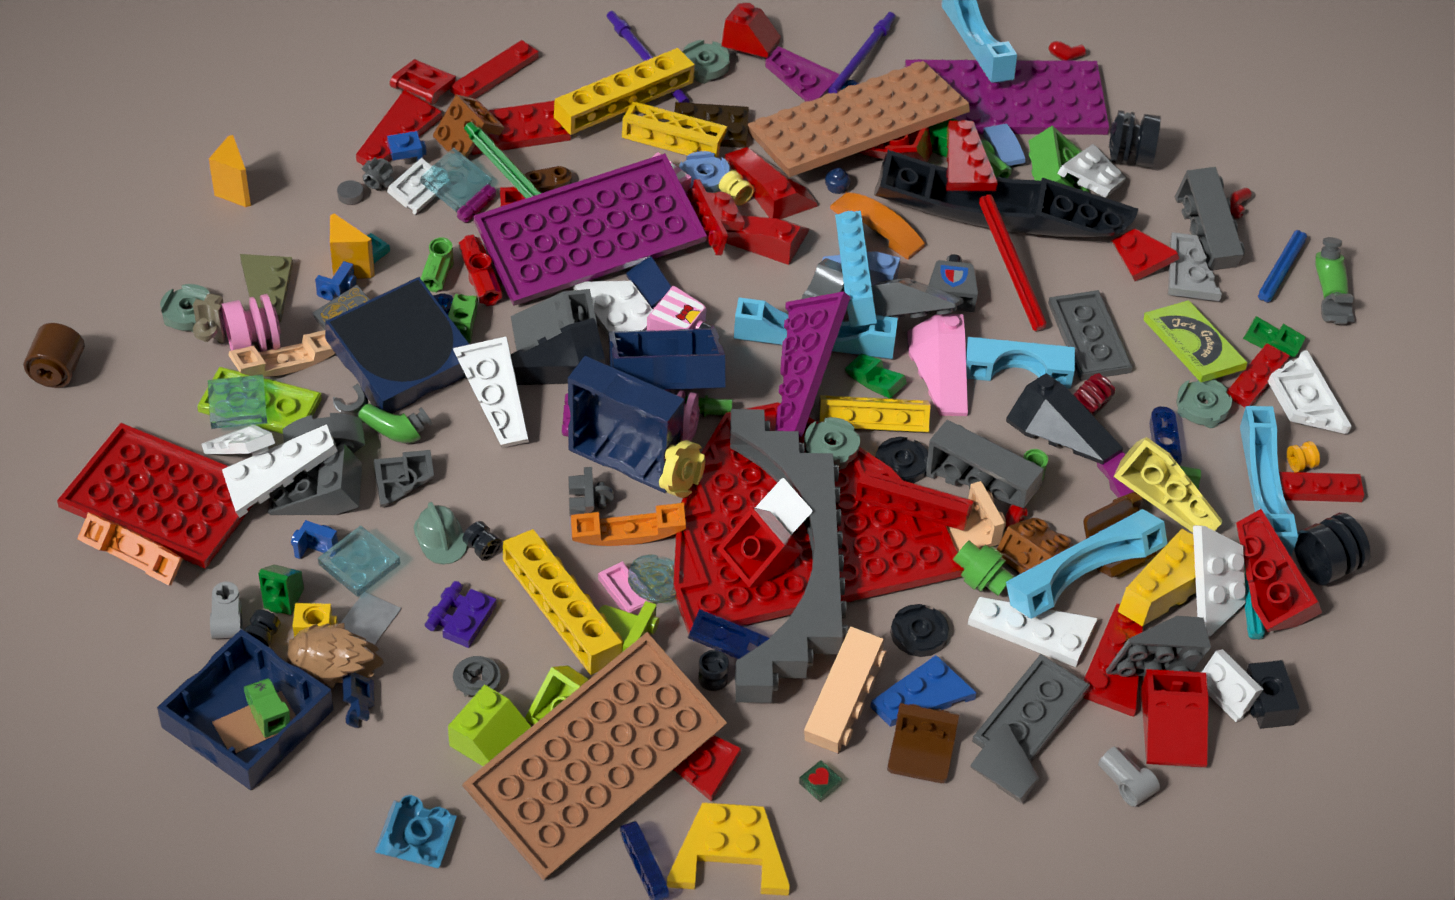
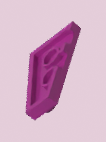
[765,46,840,101]

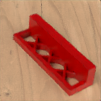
[856,470,974,531]

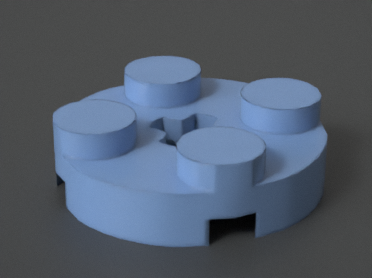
[679,151,730,193]

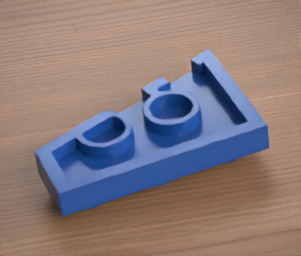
[870,655,976,727]

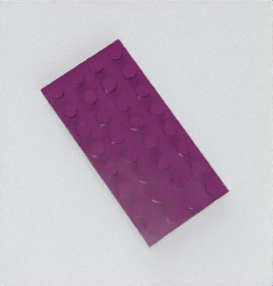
[904,59,1109,135]
[474,153,707,306]

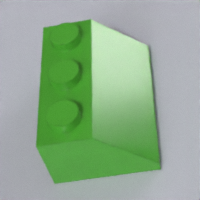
[1029,126,1089,192]

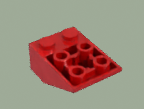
[1141,669,1208,767]

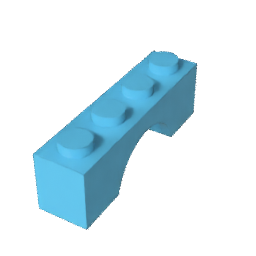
[966,337,1075,389]

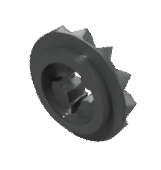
[453,656,501,697]

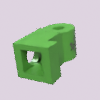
[448,294,478,343]
[244,678,290,738]

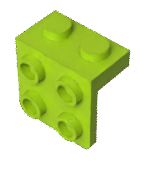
[598,601,659,652]

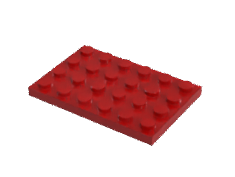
[57,423,255,569]

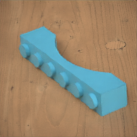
[942,0,1017,83]
[835,211,877,327]
[734,298,898,359]
[1240,406,1298,556]
[1006,509,1168,619]

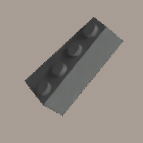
[1175,167,1245,270]
[926,419,1044,508]

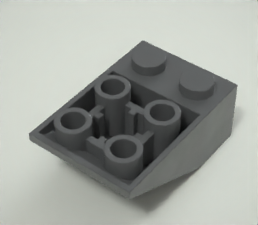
[872,278,964,319]
[511,289,598,351]
[268,444,362,515]
[1106,616,1211,677]

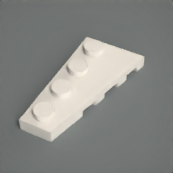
[453,337,529,448]

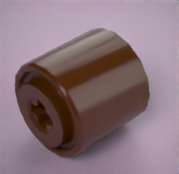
[23,323,85,388]

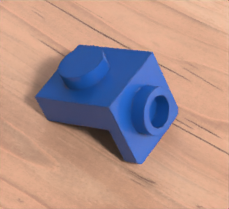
[387,131,427,161]
[315,261,357,301]
[291,520,339,559]

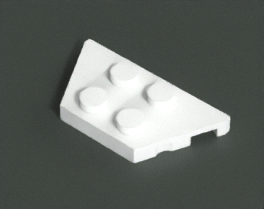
[1057,144,1126,198]
[573,281,653,338]
[1268,350,1352,434]
[1193,525,1246,637]

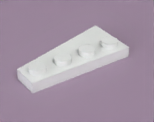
[222,424,338,518]
[968,597,1098,667]

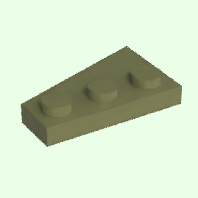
[240,254,293,322]

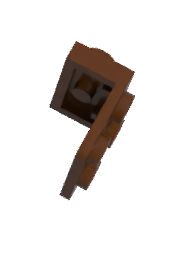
[1083,497,1156,578]
[887,703,959,784]

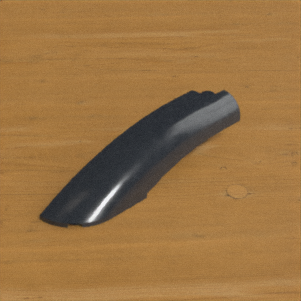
[874,150,1139,237]

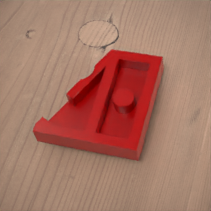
[1112,229,1179,281]

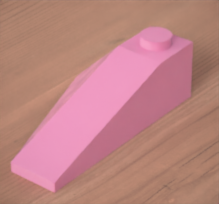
[907,314,968,416]

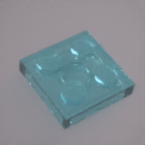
[420,148,492,212]
[208,375,267,429]
[318,525,401,597]

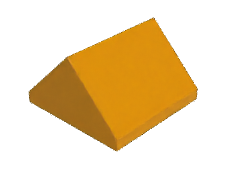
[209,135,251,207]
[330,213,375,279]

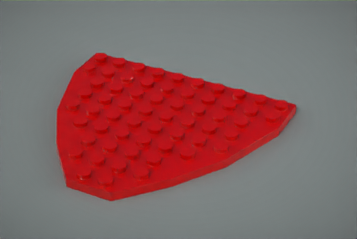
[673,402,965,637]

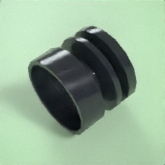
[1108,110,1161,167]
[1294,512,1371,585]

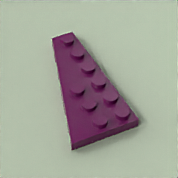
[775,291,851,437]

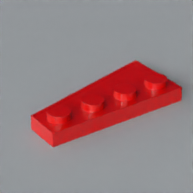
[356,90,442,166]
[1083,603,1143,717]
[674,735,741,802]

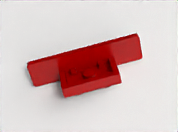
[687,179,745,256]

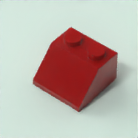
[721,3,781,58]
[717,507,803,588]

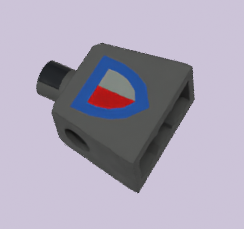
[928,254,978,313]

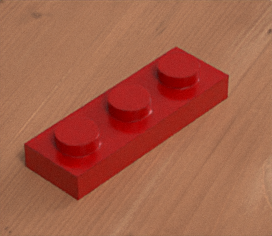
[1227,343,1290,408]
[1279,472,1364,502]

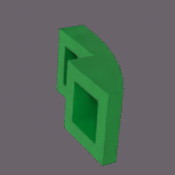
[1243,316,1306,357]
[845,353,907,398]

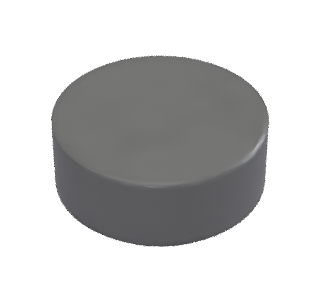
[337,180,364,205]

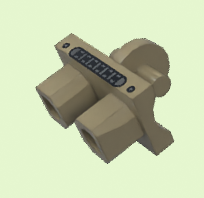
[193,293,227,343]

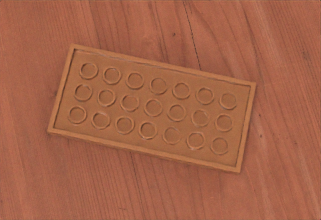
[747,61,970,177]
[462,632,727,880]

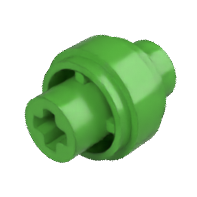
[953,540,1014,596]

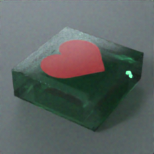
[799,760,842,802]

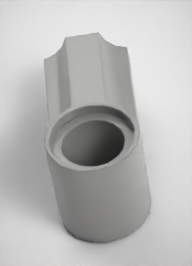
[1098,746,1160,807]

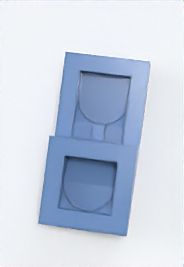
[983,123,1025,166]

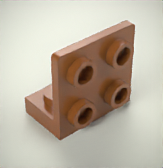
[433,95,505,164]
[997,518,1074,574]

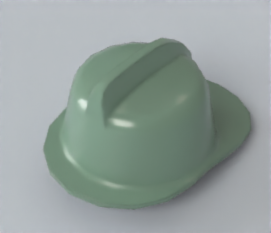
[413,502,467,565]

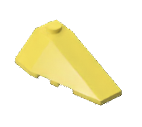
[1114,437,1222,533]

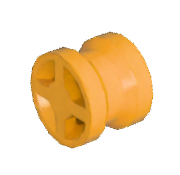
[1287,441,1320,472]

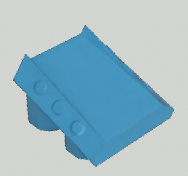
[375,795,457,868]

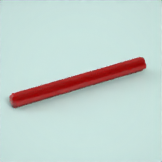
[979,195,1047,331]

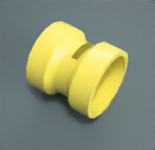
[719,170,754,206]

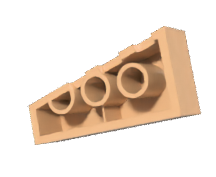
[804,626,887,753]

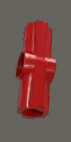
[458,234,502,306]

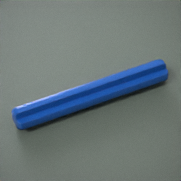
[1258,230,1307,303]

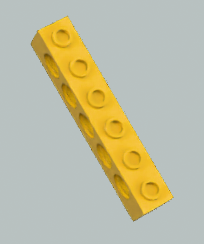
[554,48,695,135]
[503,529,624,675]

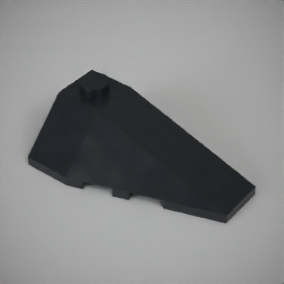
[511,318,605,385]
[1006,373,1123,465]

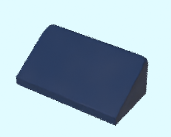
[626,256,671,309]

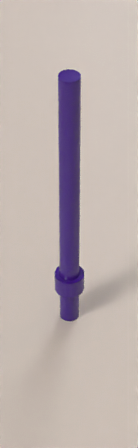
[606,11,690,103]
[828,12,896,93]

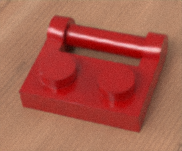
[390,59,456,105]

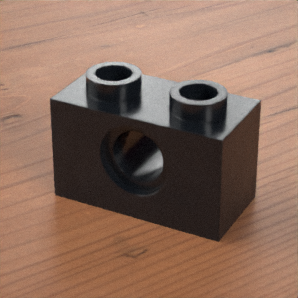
[1246,660,1300,729]

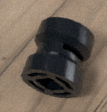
[462,521,502,561]
[244,609,281,647]
[698,650,729,691]

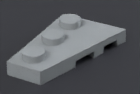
[1168,232,1222,301]

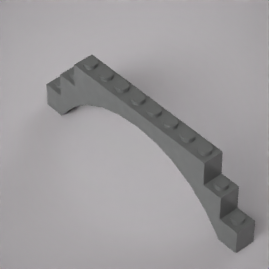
[730,409,848,703]

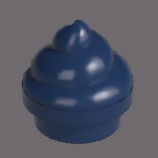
[825,168,851,194]

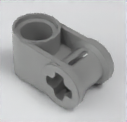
[210,581,243,639]

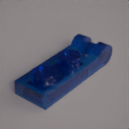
[687,609,769,659]

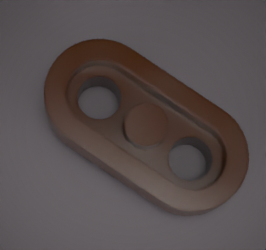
[524,166,572,193]

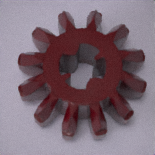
[1074,373,1115,416]

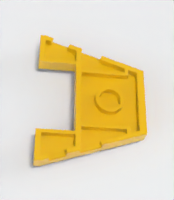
[667,803,790,896]

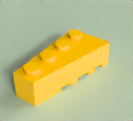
[1118,529,1196,626]

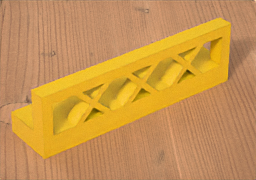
[622,101,727,158]
[819,395,930,432]

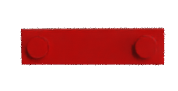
[450,40,539,98]

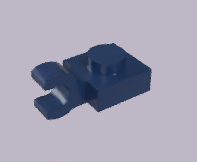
[343,672,375,728]

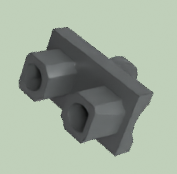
[568,467,614,516]

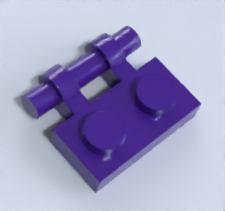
[425,581,497,648]

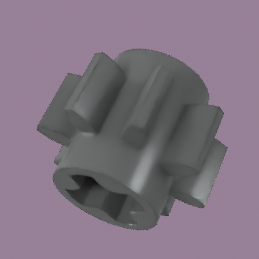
[361,157,394,190]

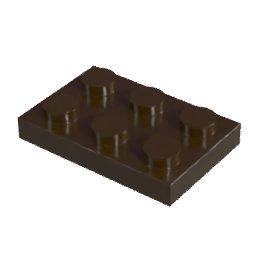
[674,102,749,148]

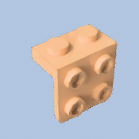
[946,481,1006,553]

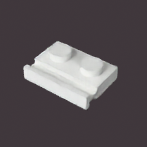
[387,158,449,215]
[1202,649,1263,722]

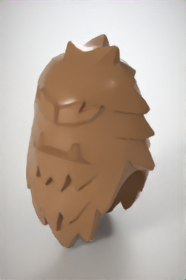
[287,623,384,689]

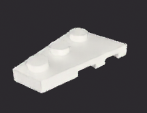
[201,424,275,455]

